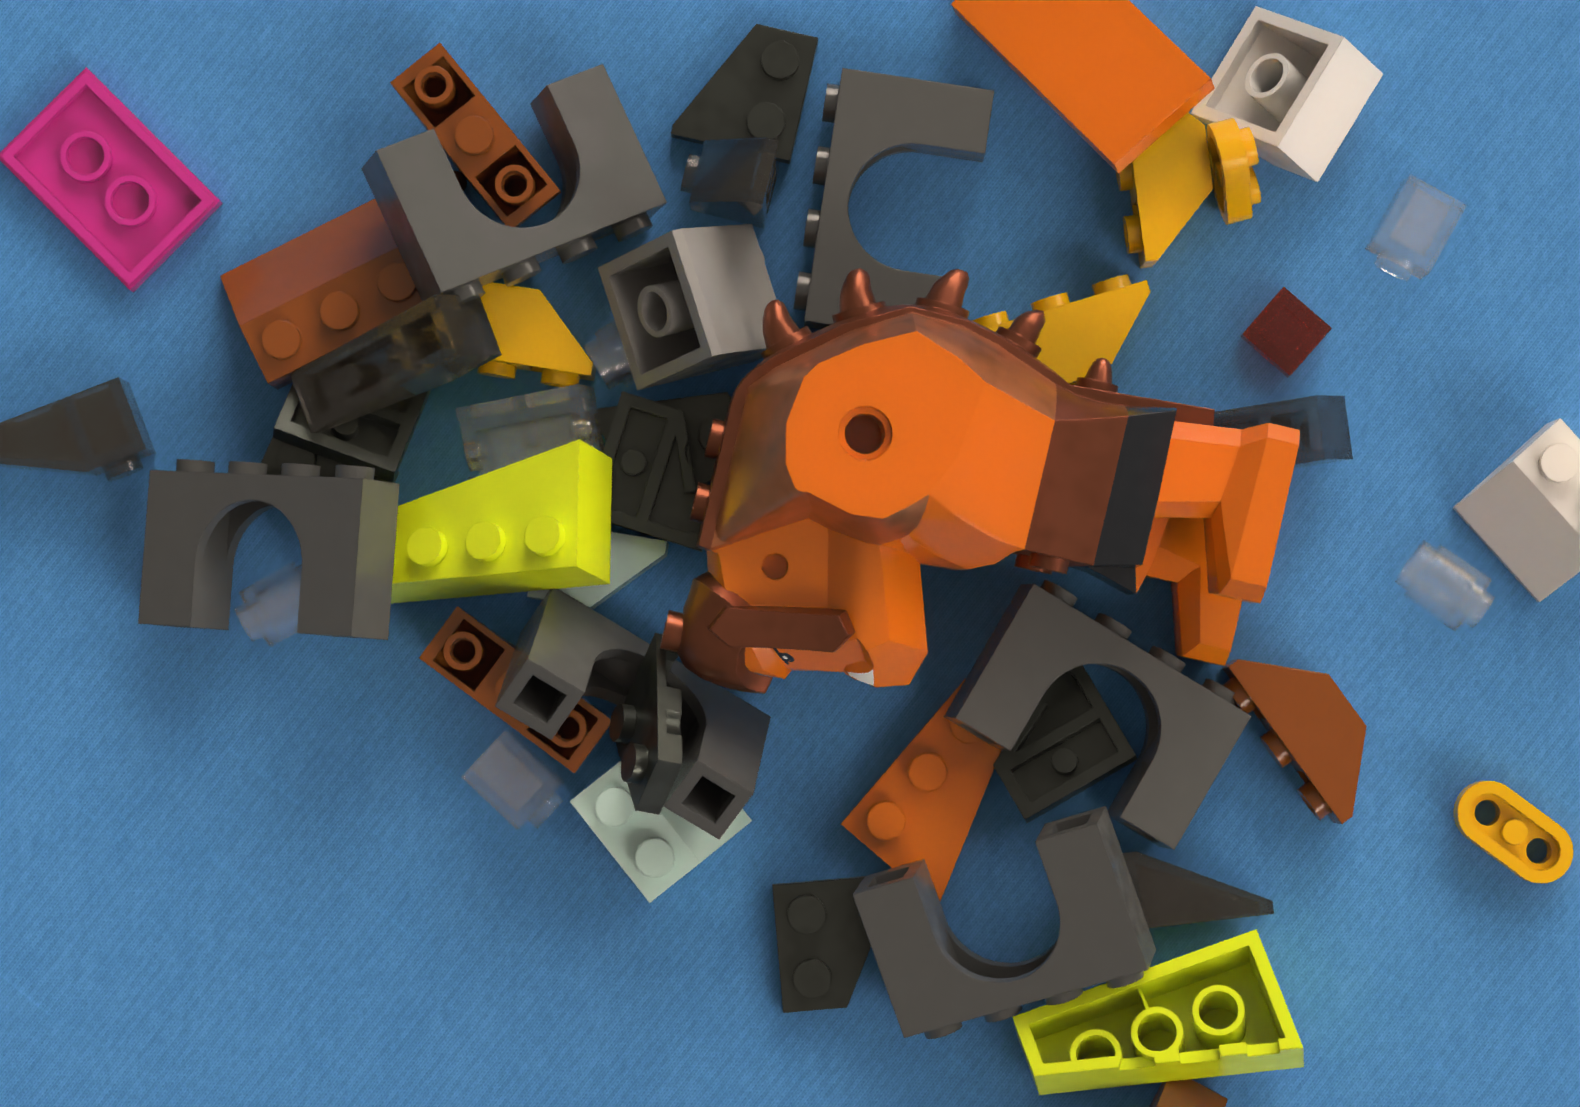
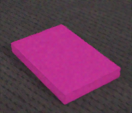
[0,67,223,292]

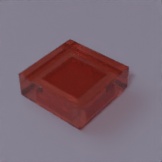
[1240,287,1332,378]

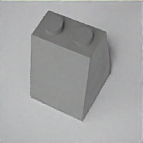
[598,224,776,390]

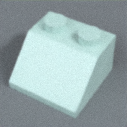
[570,761,752,903]

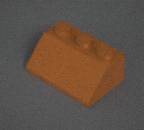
[220,199,446,390]

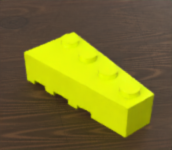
[391,439,612,604]
[1012,929,1304,1095]

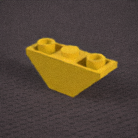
[1116,112,1213,269]
[972,274,1150,386]
[401,282,596,389]

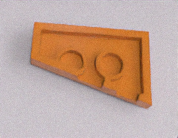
[840,679,1002,901]

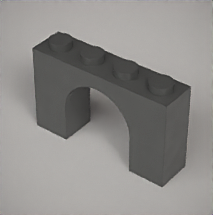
[361,64,667,309]
[794,68,994,329]
[138,459,400,640]
[944,580,1251,850]
[495,589,771,839]
[853,806,1156,1039]

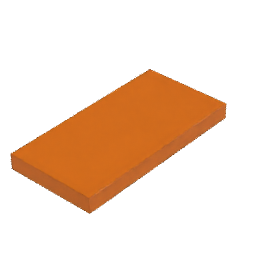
[951,0,1215,174]

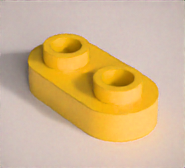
[1207,118,1261,225]
[1453,781,1573,884]

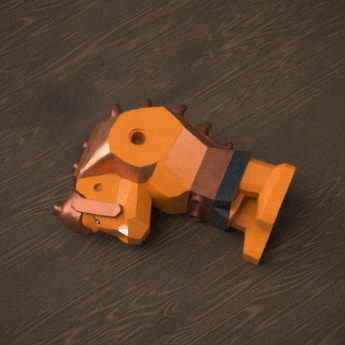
[660,268,1300,694]

